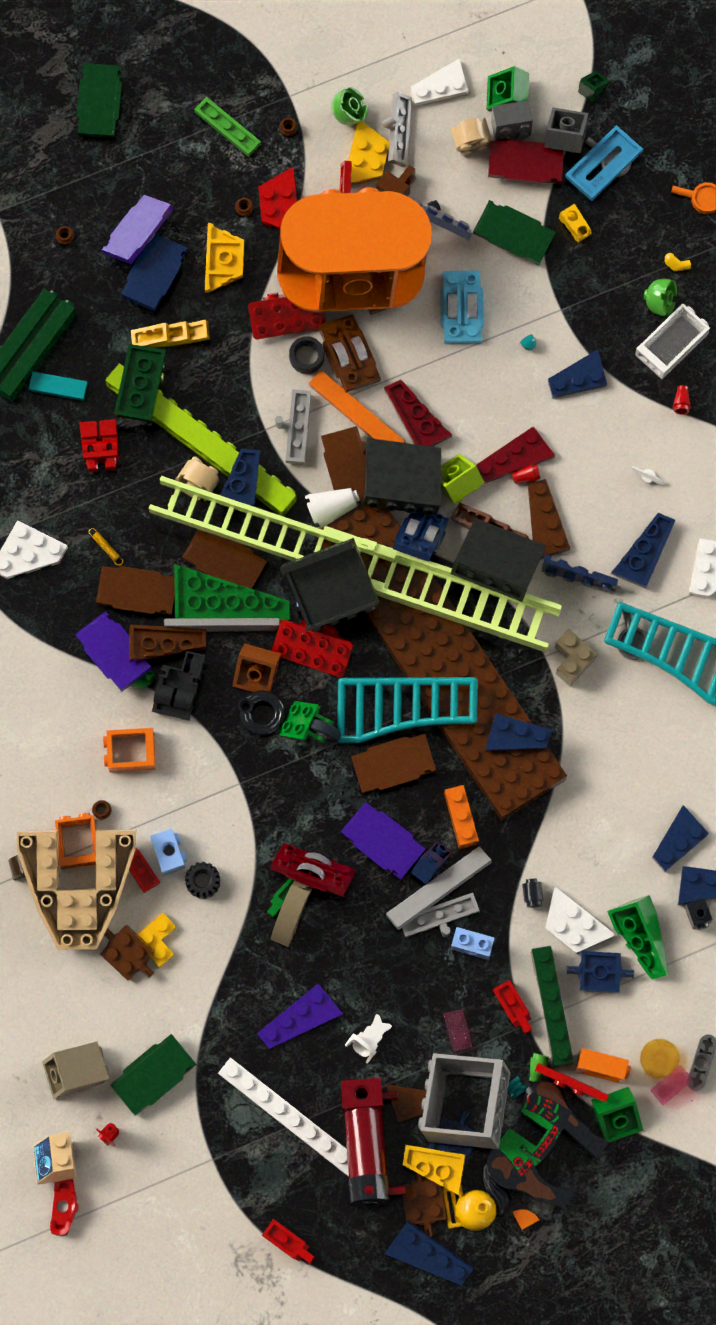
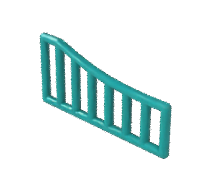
[604,602,716,706]
[337,677,478,743]

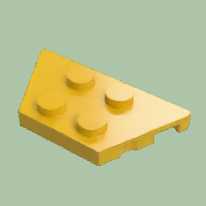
[348,121,390,184]
[205,223,244,293]

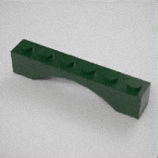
[531,946,574,1068]

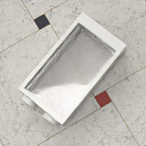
[635,304,710,379]

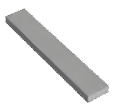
[164,618,280,632]
[386,847,491,930]

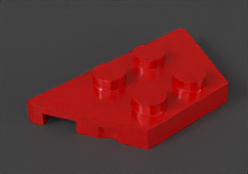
[258,168,297,230]
[535,1063,609,1102]

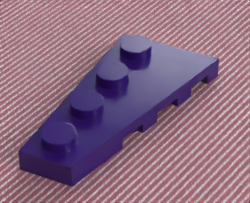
[257,984,343,1050]

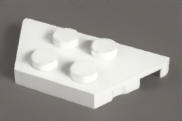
[545,887,615,954]

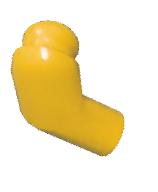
[665,253,691,271]

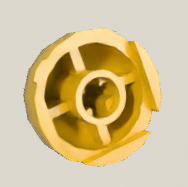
[456,1190,497,1231]

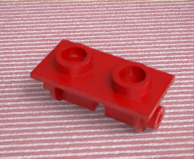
[96,1123,119,1147]

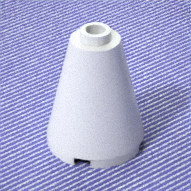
[305,488,360,529]

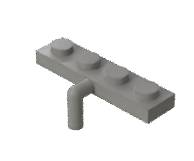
[382,92,412,167]
[275,389,311,464]
[402,893,479,938]

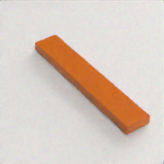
[309,370,405,443]

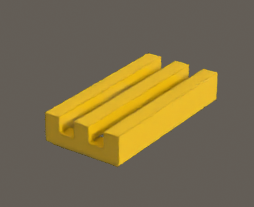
[443,1185,463,1229]

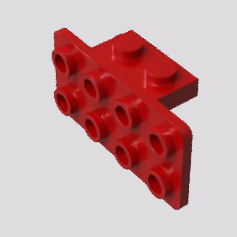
[248,292,326,340]
[272,619,353,678]

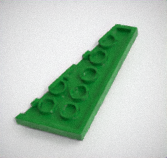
[174,564,290,620]

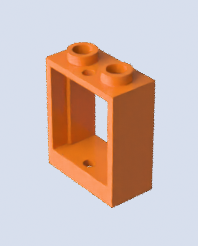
[103,728,156,772]
[55,813,97,870]
[575,1048,631,1084]

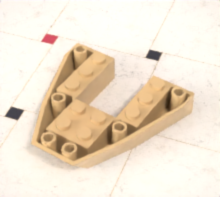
[17,829,137,950]

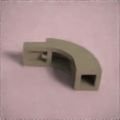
[271,880,313,947]

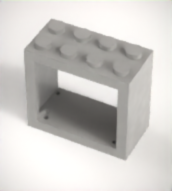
[418,1053,511,1149]

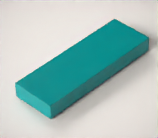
[28,371,88,401]

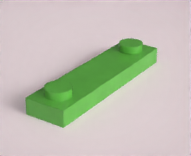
[194,97,261,157]

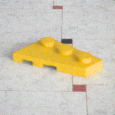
[403,1145,466,1195]

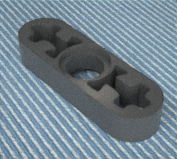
[687,1034,716,1091]

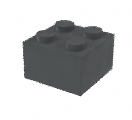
[491,100,533,142]
[544,107,589,153]

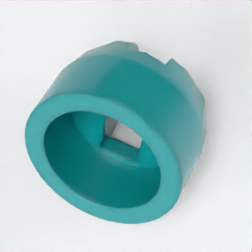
[520,334,536,350]

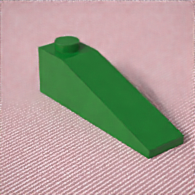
[607,895,669,979]

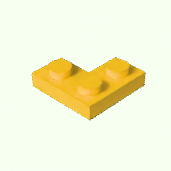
[137,913,176,968]

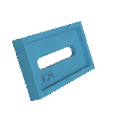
[565,125,643,201]

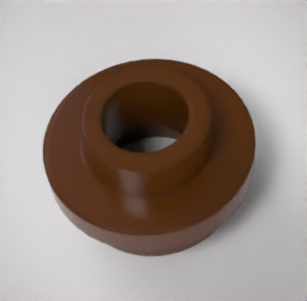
[279,118,298,136]
[235,198,254,216]
[56,226,74,245]
[92,800,112,820]

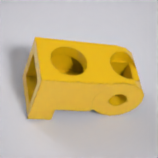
[559,204,592,242]

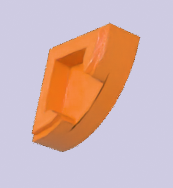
[512,1209,539,1230]

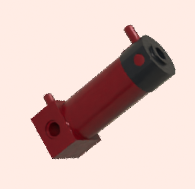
[341,1078,406,1207]

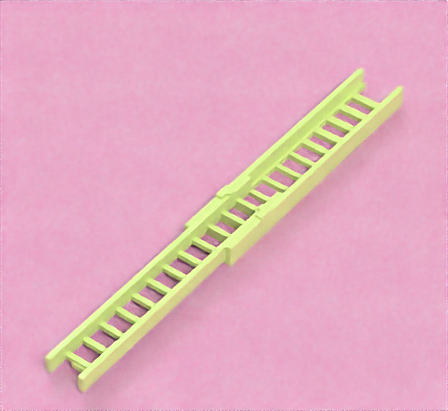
[149,476,562,652]

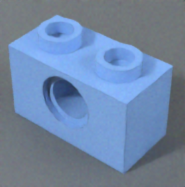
[150,828,187,876]
[451,927,494,960]

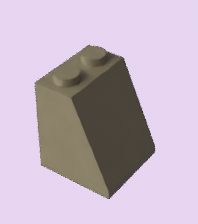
[42,1041,109,1100]

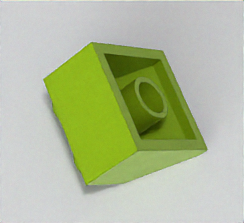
[441,453,485,504]

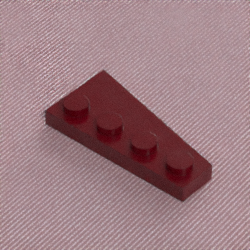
[384,379,452,446]
[476,426,555,484]

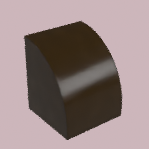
[8,855,26,880]

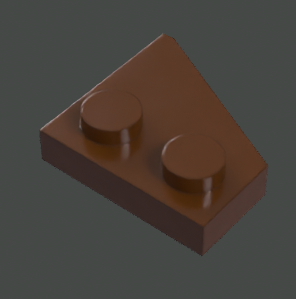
[386,1085,427,1123]

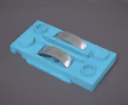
[440,271,484,344]

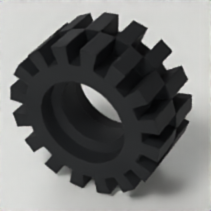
[185,862,221,899]

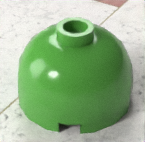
[331,87,368,125]
[644,279,677,316]

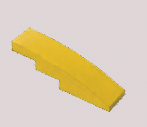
[131,320,210,348]

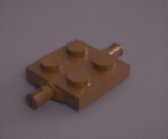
[100,925,155,981]
[401,1173,447,1237]

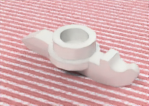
[631,466,665,485]

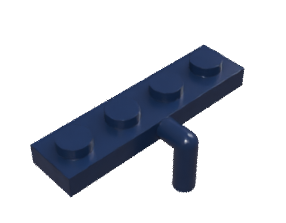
[413,198,472,240]

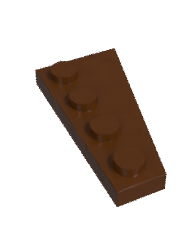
[528,479,570,559]
[129,624,206,662]

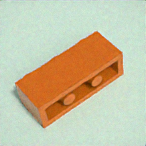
[444,785,479,850]

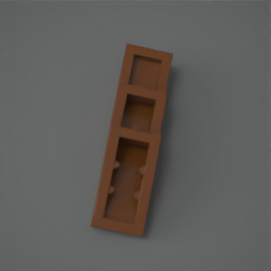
[450,502,529,539]

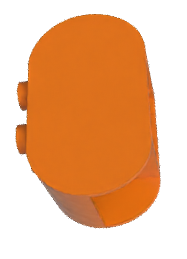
[277,187,432,312]

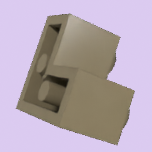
[555,629,597,686]

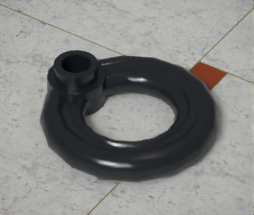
[238,690,286,736]

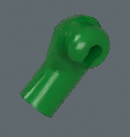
[131,671,155,689]

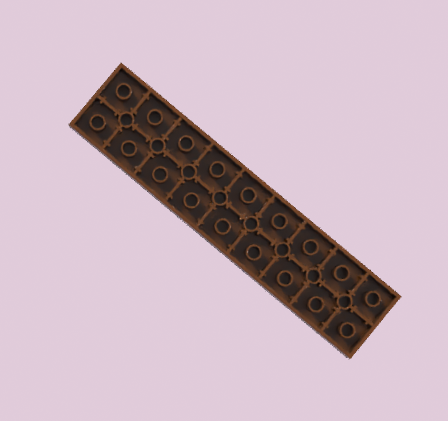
[314,504,567,821]

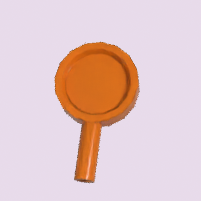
[671,182,716,214]

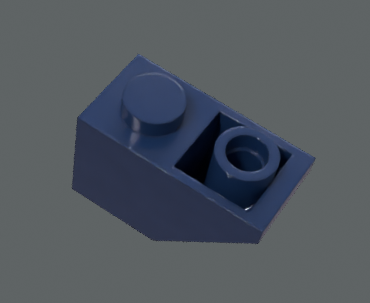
[411,841,453,884]

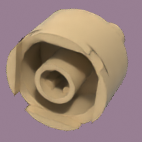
[451,117,492,155]
[175,457,219,501]

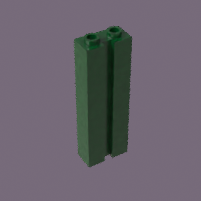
[0,288,77,402]

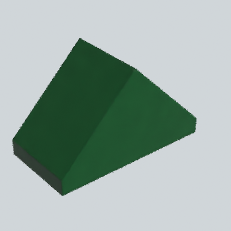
[578,71,610,103]

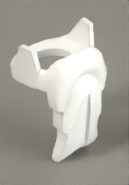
[345,1014,392,1063]

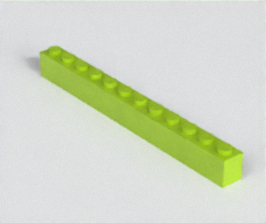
[105,363,297,517]

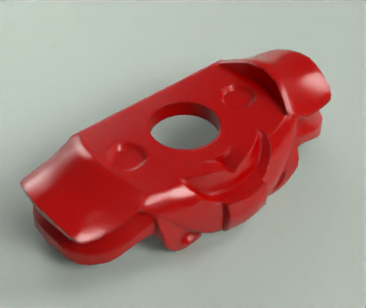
[50,1179,79,1236]

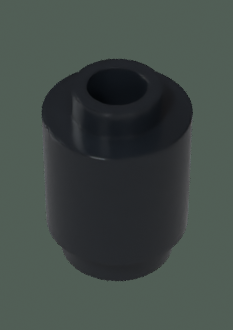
[522,878,544,908]

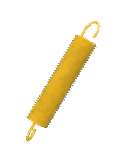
[89,528,123,565]

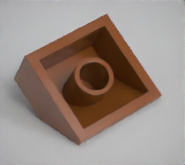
[233,643,281,692]

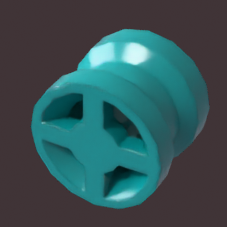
[508,1076,528,1101]

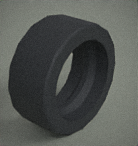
[289,336,324,374]

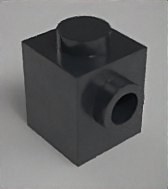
[684,898,713,930]

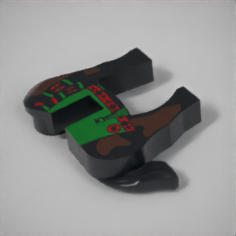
[483,1080,609,1216]

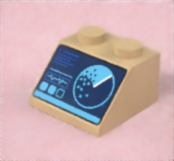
[33,1132,77,1185]

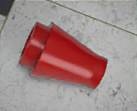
[672,385,691,415]
[512,464,541,484]

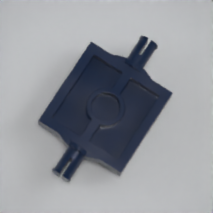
[567,951,634,993]
[428,1111,475,1166]

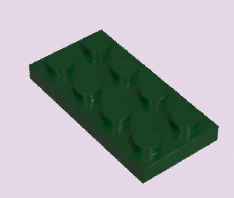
[114,344,166,423]

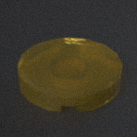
[640,1039,680,1079]

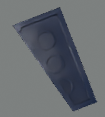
[541,554,618,592]

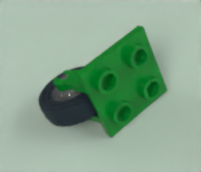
[279,701,341,744]

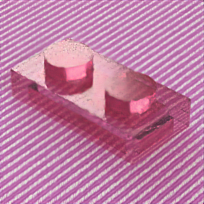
[443,1009,472,1053]
[650,1065,694,1105]

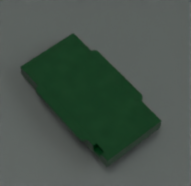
[77,63,122,138]
[473,200,556,265]
[110,1034,197,1116]

